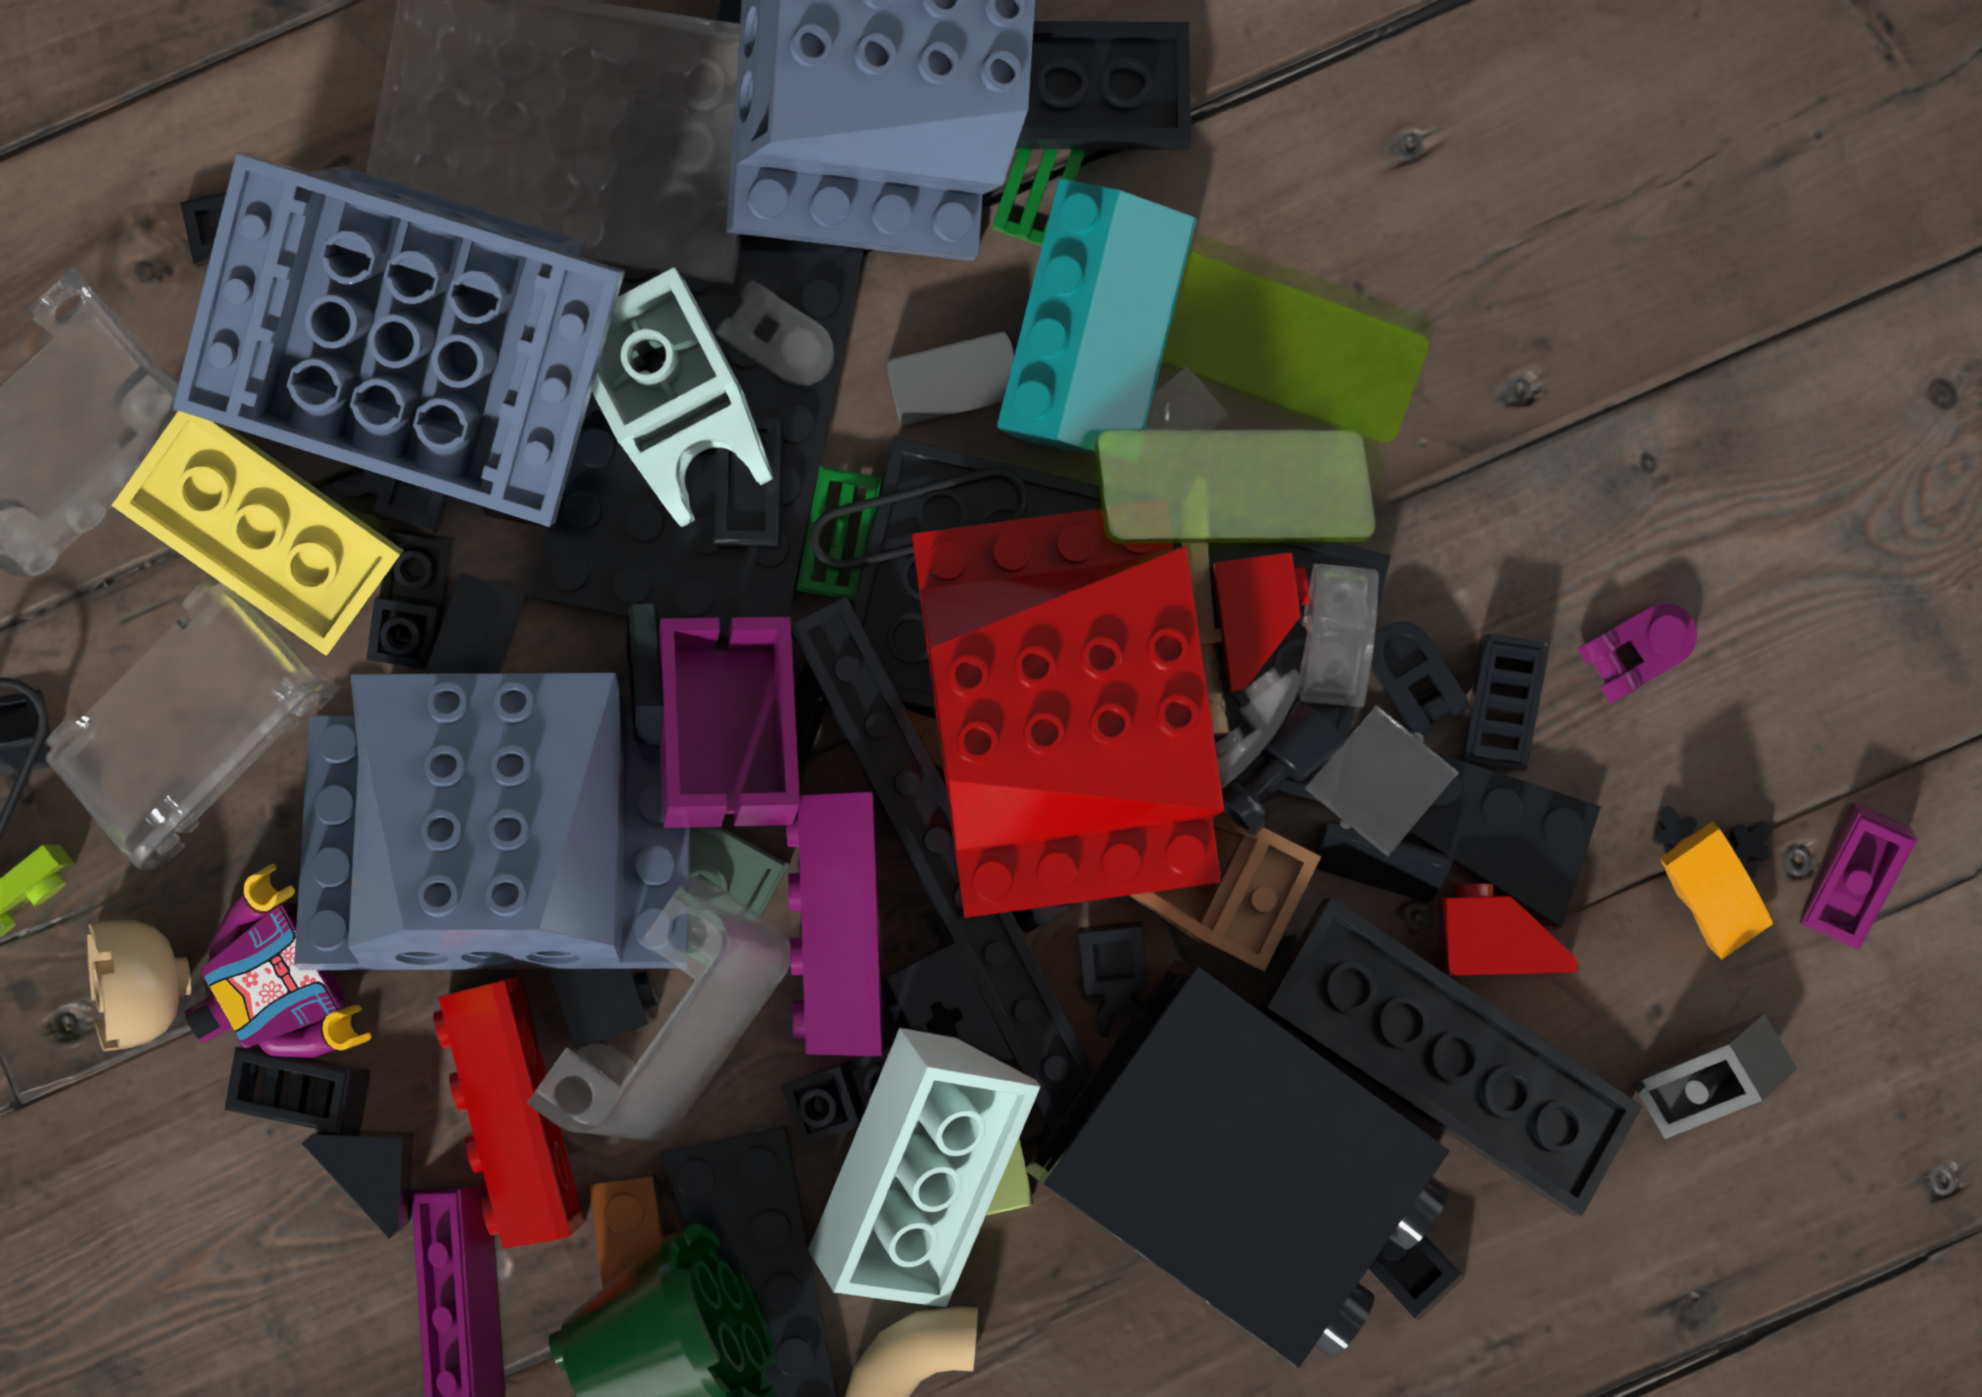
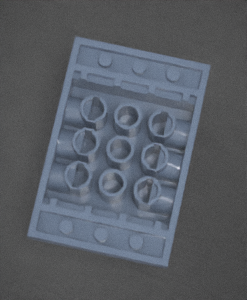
[726,0,1035,261]
[172,152,625,527]
[294,673,691,970]

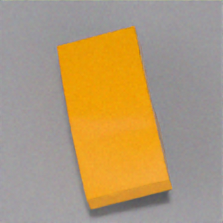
[1660,821,1773,960]

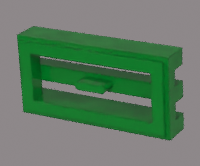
[992,149,1086,247]
[796,466,883,602]

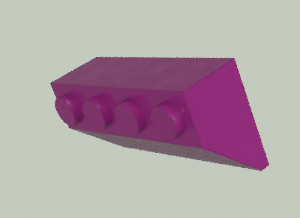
[786,792,885,1056]

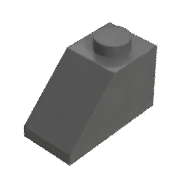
[1633,1013,1797,1139]

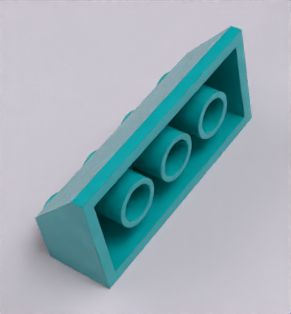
[997,178,1197,466]

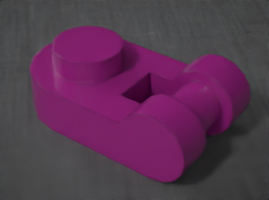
[1577,603,1697,703]

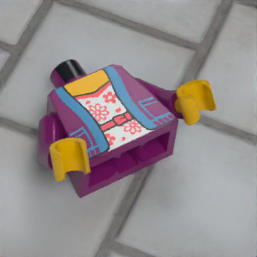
[185,864,371,1058]

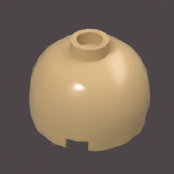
[87,920,191,1052]

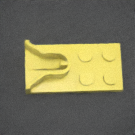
[111,411,403,656]

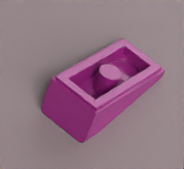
[1800,802,1918,950]

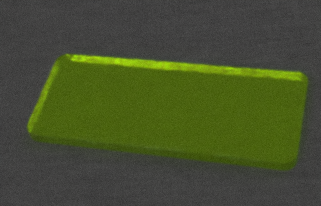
[1162,251,1429,443]
[1094,430,1376,543]

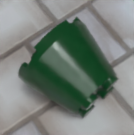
[549,1223,778,1397]

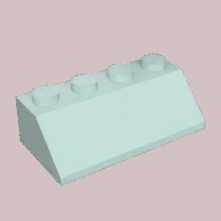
[808,1028,1041,1307]

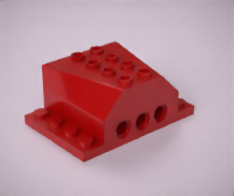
[912,500,1224,918]

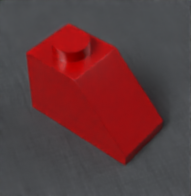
[1210,553,1309,694]
[1438,883,1578,976]

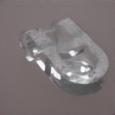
[715,279,834,385]

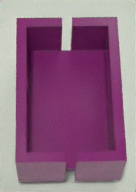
[657,617,800,828]

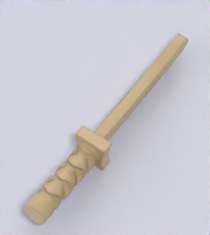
[1181,480,1229,736]

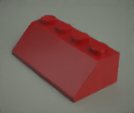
[433,975,586,1249]

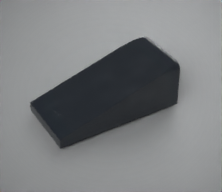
[1369,1235,1465,1321]

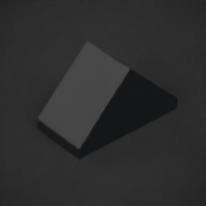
[302,1130,413,1239]

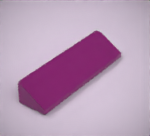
[411,1185,505,1397]

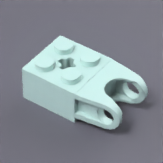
[592,267,773,527]

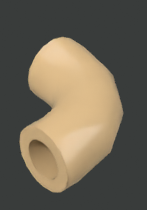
[845,1306,978,1397]

